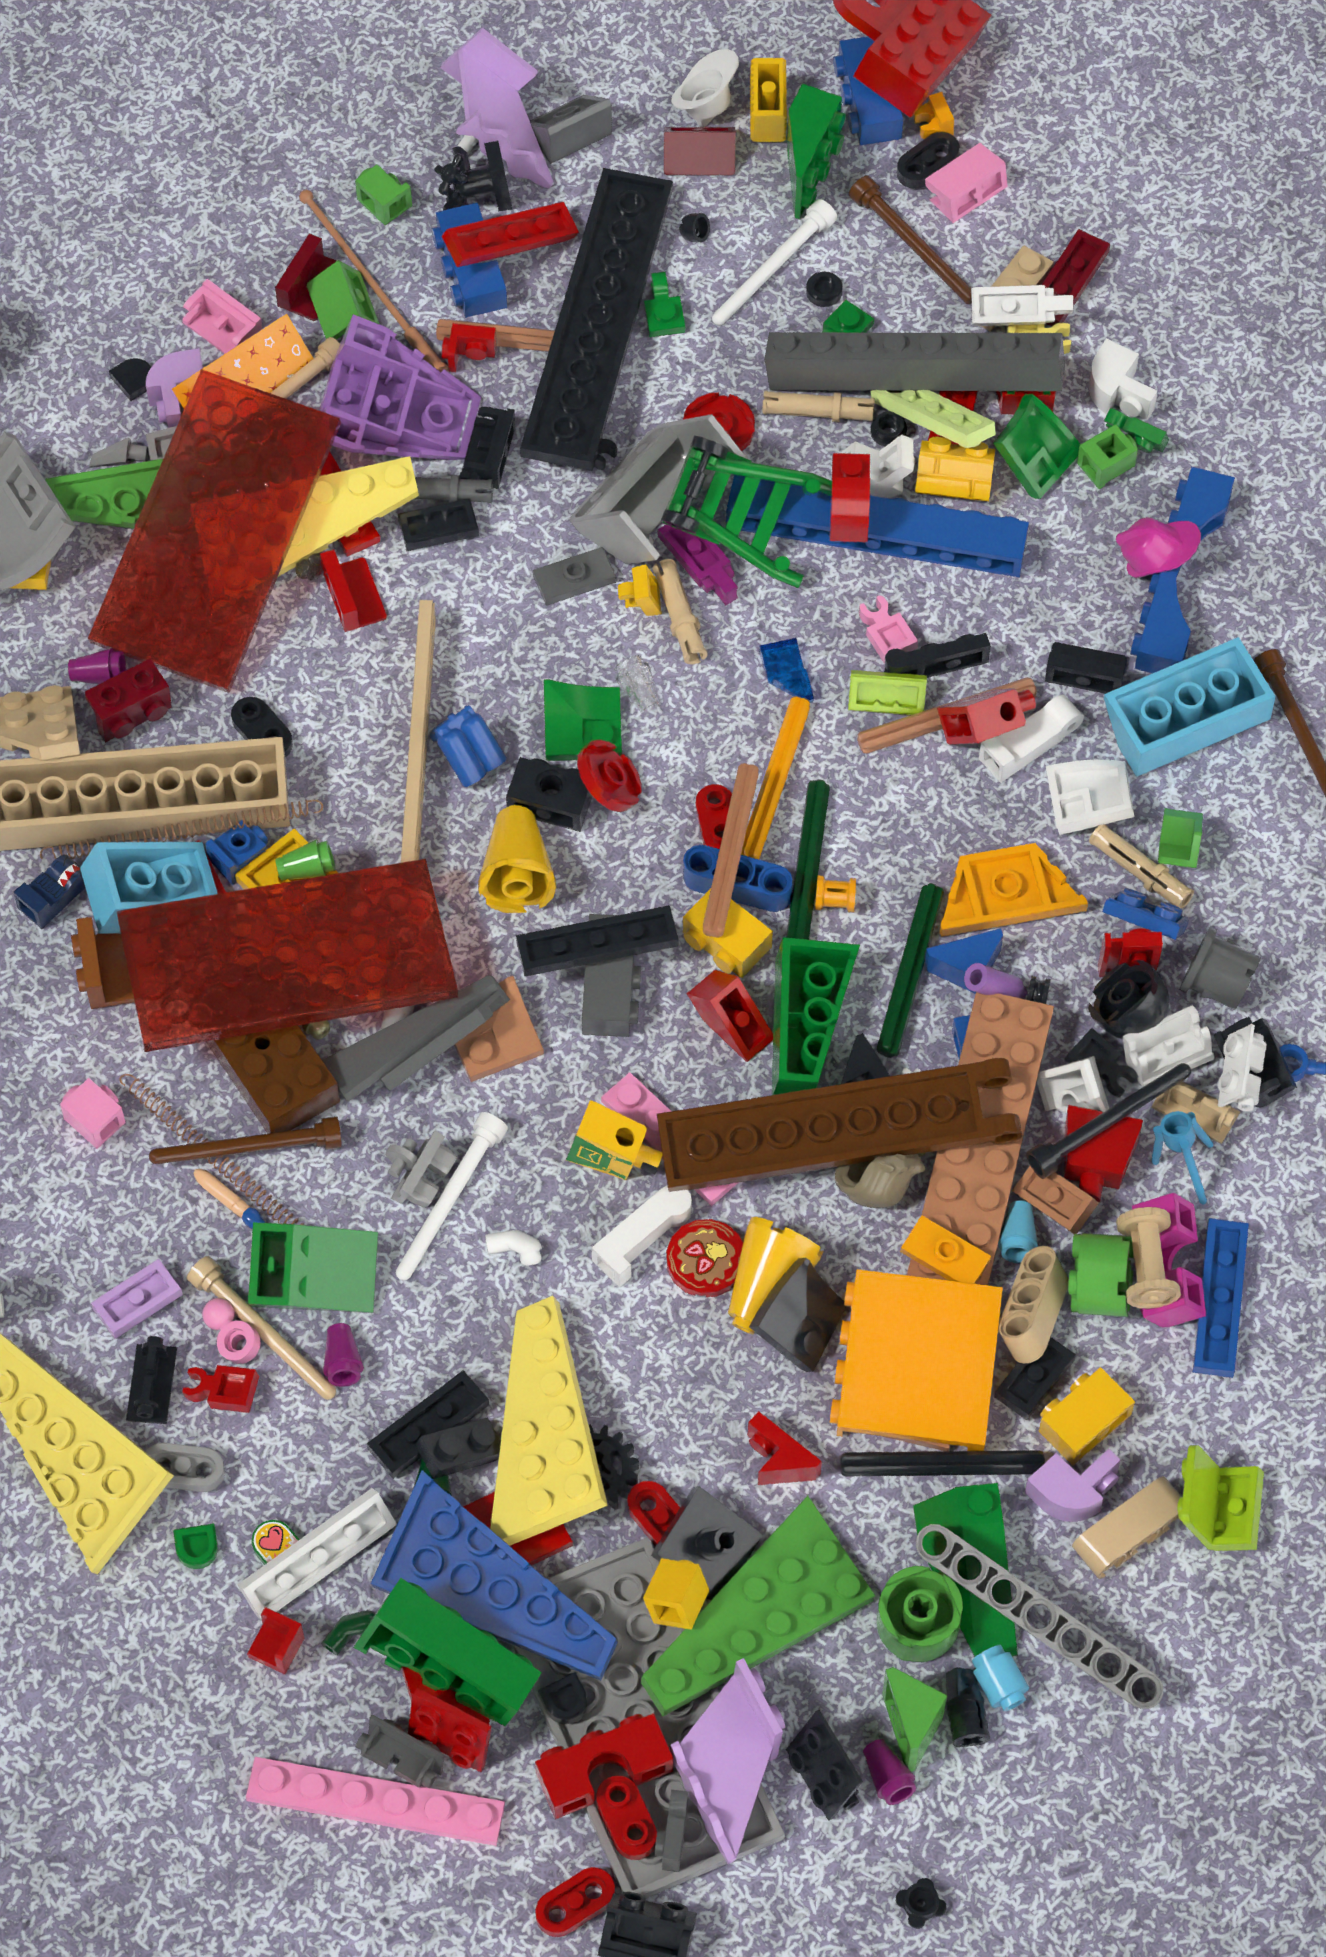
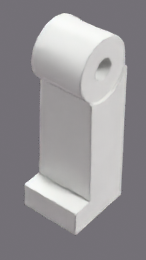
[979,695,1084,783]
[592,1185,692,1287]

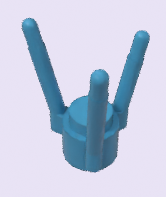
[1151,1111,1213,1205]

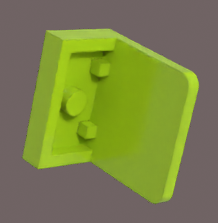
[1177,1445,1264,1551]

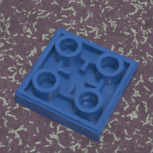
[1102,888,1189,940]

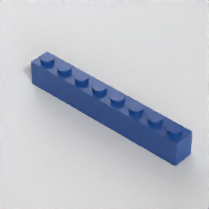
[726,475,1029,578]

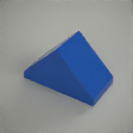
[925,928,1003,994]

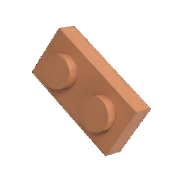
[1012,1166,1099,1234]

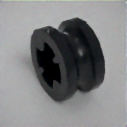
[1027,975,1051,1004]

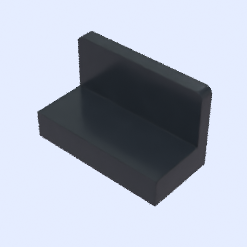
[1045,642,1127,694]

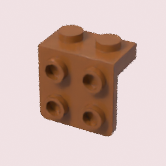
[71,917,168,1009]

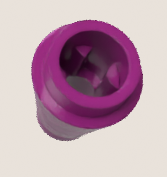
[68,648,127,684]
[323,1323,364,1387]
[863,1739,916,1805]

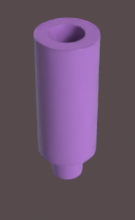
[964,963,1027,999]

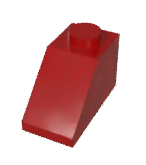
[686,970,773,1062]

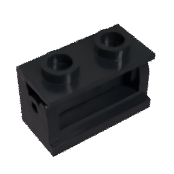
[597,1892,697,1957]

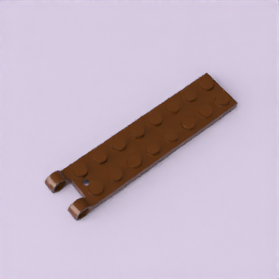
[657,1058,1022,1192]

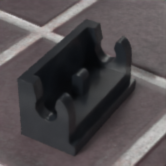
[460,407,515,489]
[1214,1017,1297,1108]

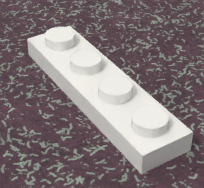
[237,1488,397,1621]

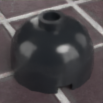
[1088,960,1169,1039]

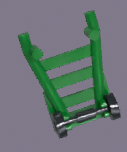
[661,435,832,588]

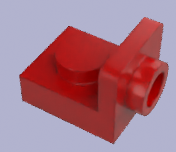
[442,323,497,373]

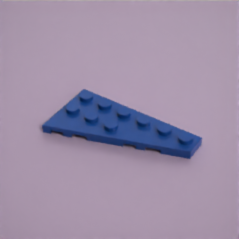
[370,1471,618,1681]

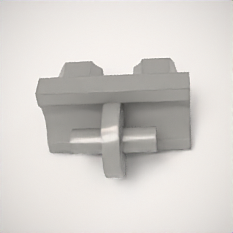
[386,1131,457,1208]

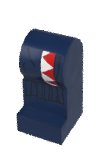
[13,855,86,929]

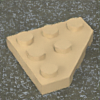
[0,685,80,760]

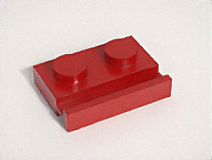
[1098,928,1163,977]

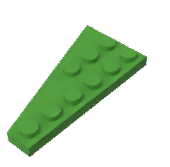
[45,441,274,537]
[641,1495,875,1716]

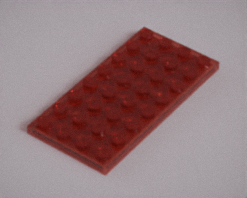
[88,369,341,693]
[117,858,458,1052]

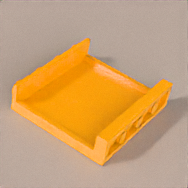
[830,1269,1003,1451]

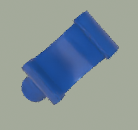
[1279,1044,1326,1082]

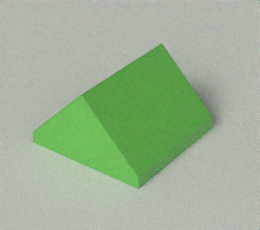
[882,1667,947,1772]

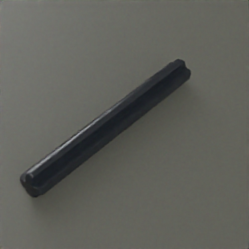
[840,1450,1045,1477]

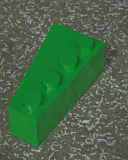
[772,937,860,1095]

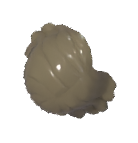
[835,1154,926,1208]

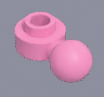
[202,1298,261,1364]

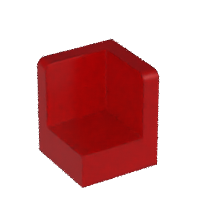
[247,1607,305,1674]

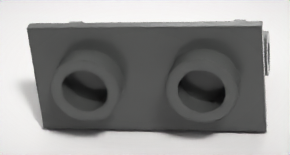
[356,1714,445,1788]

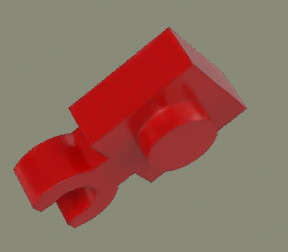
[182,1365,260,1413]

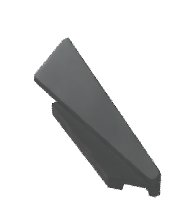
[322,975,510,1102]

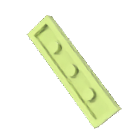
[871,390,996,448]

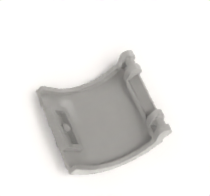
[0,431,76,591]

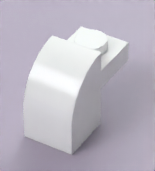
[1089,338,1157,420]
[841,435,915,498]

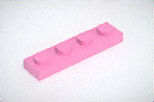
[601,1072,739,1206]

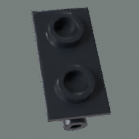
[126,1336,178,1424]

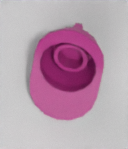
[1116,517,1201,578]

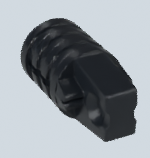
[946,1667,990,1747]

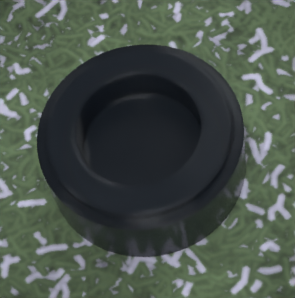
[806,271,842,307]

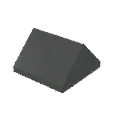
[530,95,612,164]

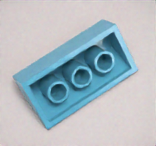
[1104,637,1276,777]

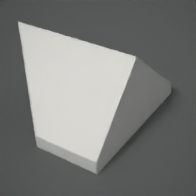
[1037,1056,1109,1113]

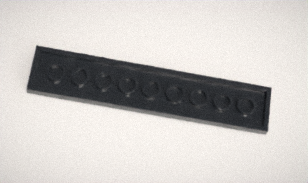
[520,168,673,471]

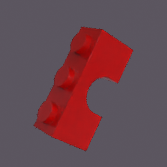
[535,1713,673,1820]

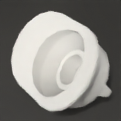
[671,49,739,127]

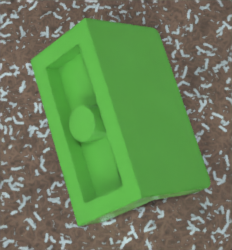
[307,260,379,340]

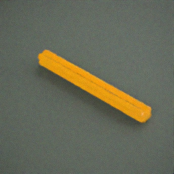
[741,696,810,860]

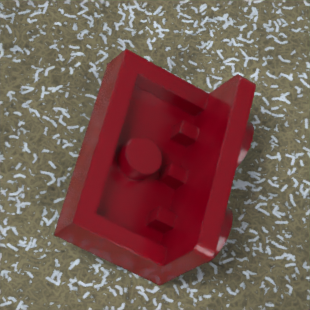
[85,659,172,743]

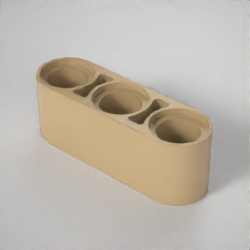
[998,1246,1069,1364]
[1072,1476,1182,1579]

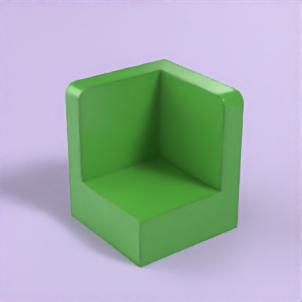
[1158,808,1203,868]

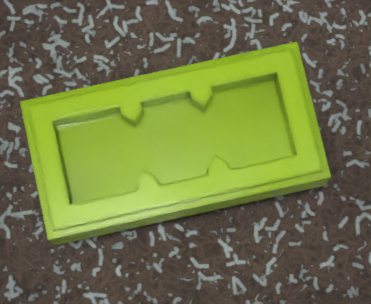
[848,670,927,715]

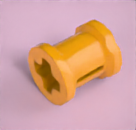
[815,875,856,913]

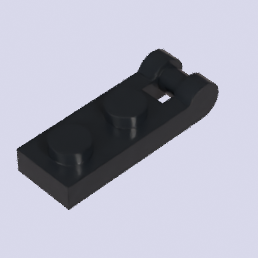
[884,633,991,678]

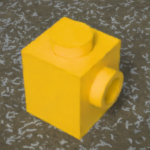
[643,1558,709,1630]

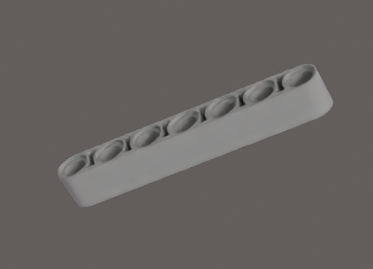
[916,1524,1163,1709]

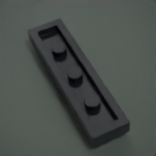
[516,905,679,977]

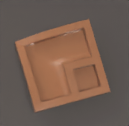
[454,975,544,1082]

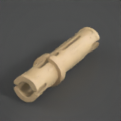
[762,390,875,422]
[653,559,707,664]
[1089,824,1194,909]

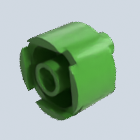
[1068,1233,1134,1317]
[876,1566,963,1662]

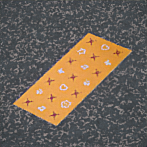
[172,313,314,442]

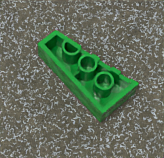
[353,1578,542,1726]

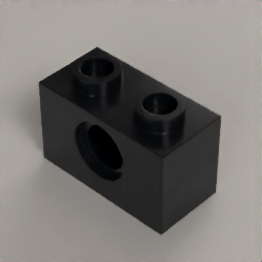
[506,757,593,832]

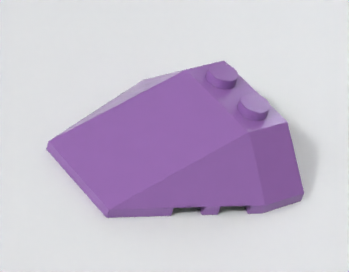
[315,314,481,460]

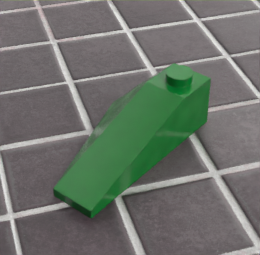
[913,1483,1018,1657]

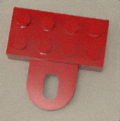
[833,0,992,118]

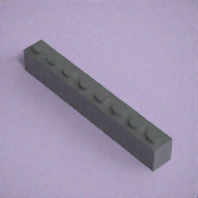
[764,332,1065,391]

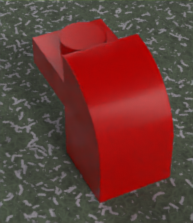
[830,453,870,542]

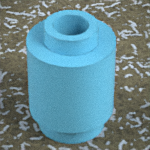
[972,1645,1029,1711]

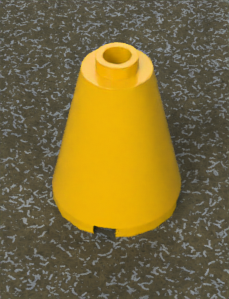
[478,805,556,913]
[728,1217,824,1335]

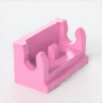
[925,143,1008,223]
[182,279,262,354]

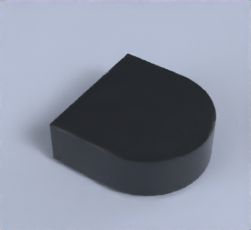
[109,358,151,401]
[537,1672,587,1724]

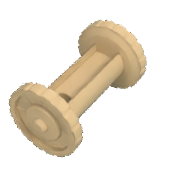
[1116,1207,1181,1309]

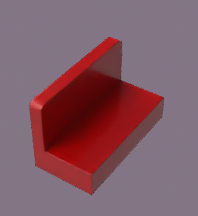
[320,549,387,632]

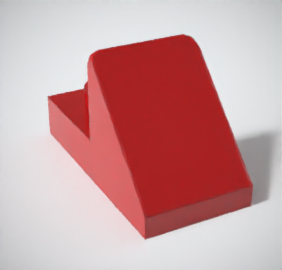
[747,1411,822,1485]

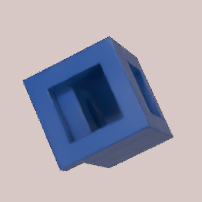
[205,820,268,885]

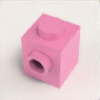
[60,1078,126,1149]

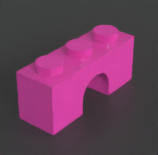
[1132,1192,1206,1328]

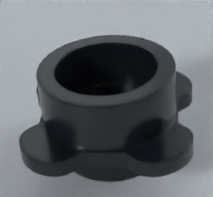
[895,1878,946,1929]

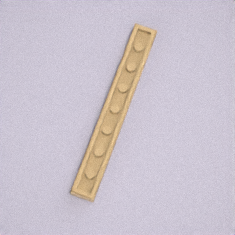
[400,600,436,884]

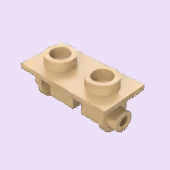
[1151,1082,1240,1144]

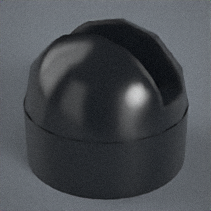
[679,213,710,242]

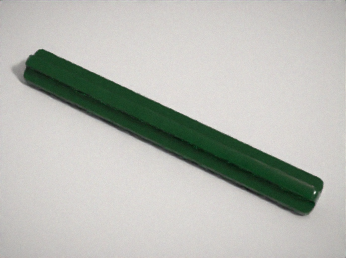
[786,779,830,940]
[876,883,944,1058]

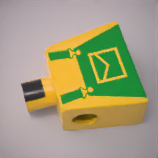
[566,1100,663,1180]

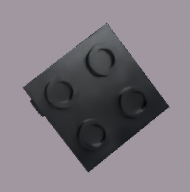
[786,1709,863,1821]

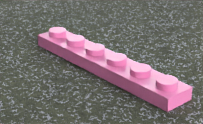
[246,1757,505,1846]

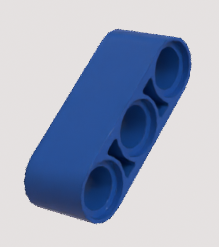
[683,845,793,912]

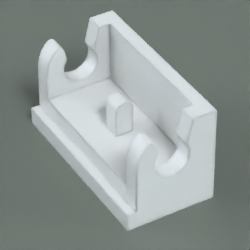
[1123,1005,1214,1087]

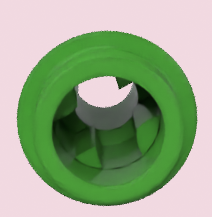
[275,839,335,881]

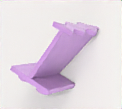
[440,28,553,189]
[670,1658,785,1864]

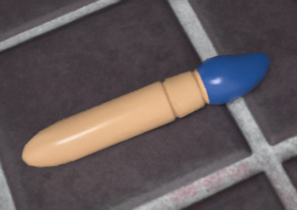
[193,1169,265,1229]

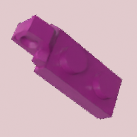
[657,525,738,606]

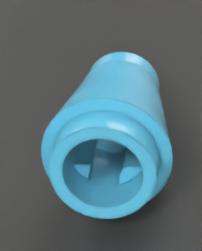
[998,1201,1038,1263]

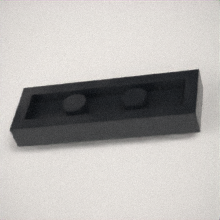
[367,1370,489,1479]

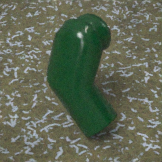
[321,1610,375,1656]

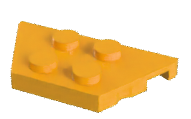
[940,843,1088,937]

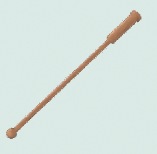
[299,190,448,372]

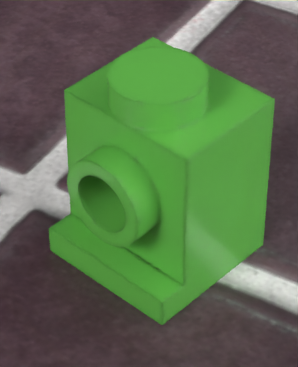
[355,164,412,225]
[1077,424,1138,489]

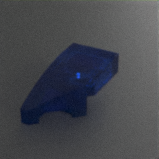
[759,638,814,703]

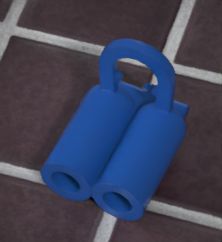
[429,705,507,787]

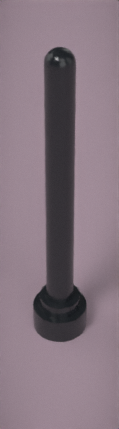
[1026,1063,1191,1179]

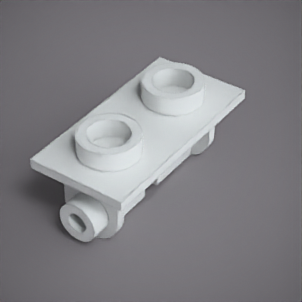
[1218,1024,1267,1111]

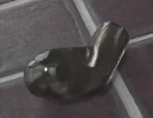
[295,552,322,581]

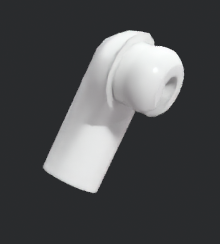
[485,1230,542,1266]

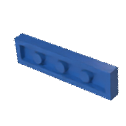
[1192,1218,1249,1378]

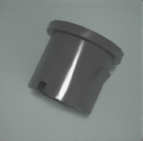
[1179,926,1261,1010]

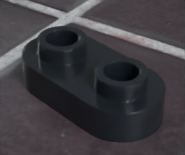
[897,132,960,189]
[231,697,293,758]

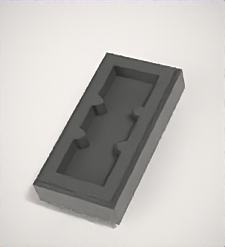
[533,547,616,606]

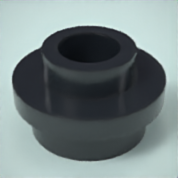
[870,411,907,447]

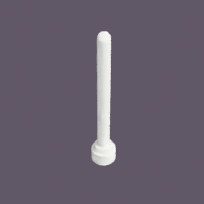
[712,199,837,326]
[396,1112,508,1281]

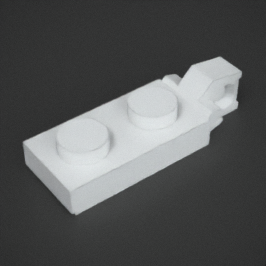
[971,285,1074,326]

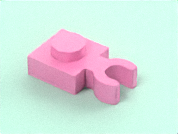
[859,595,918,664]

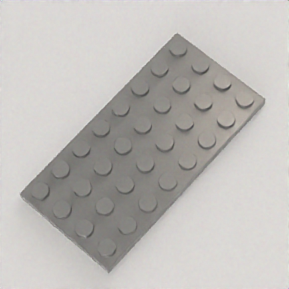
[513,1537,785,1898]

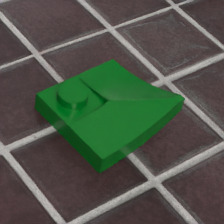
[993,394,1081,499]
[544,679,622,761]

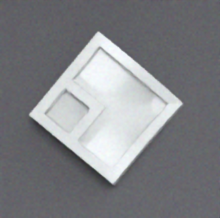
[1046,760,1135,835]

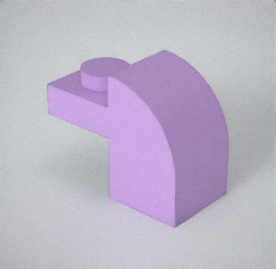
[146,348,203,428]
[1025,1449,1121,1522]

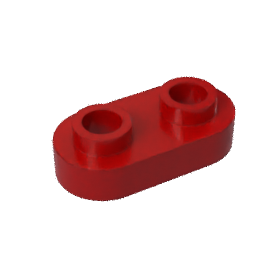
[695,784,732,849]
[627,1481,680,1546]
[596,1776,657,1860]
[535,1867,615,1937]

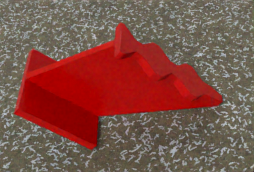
[401,1666,492,1772]

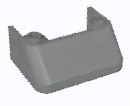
[569,414,747,564]

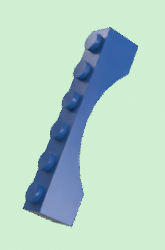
[1130,466,1235,673]

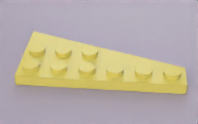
[490,1296,608,1546]

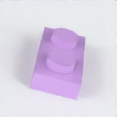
[91,1259,182,1339]

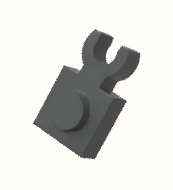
[655,1789,688,1872]

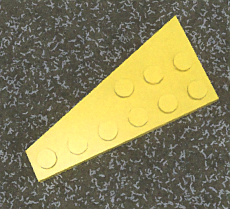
[191,456,419,612]
[0,1332,174,1575]

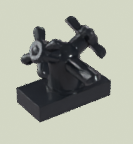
[434,140,512,212]

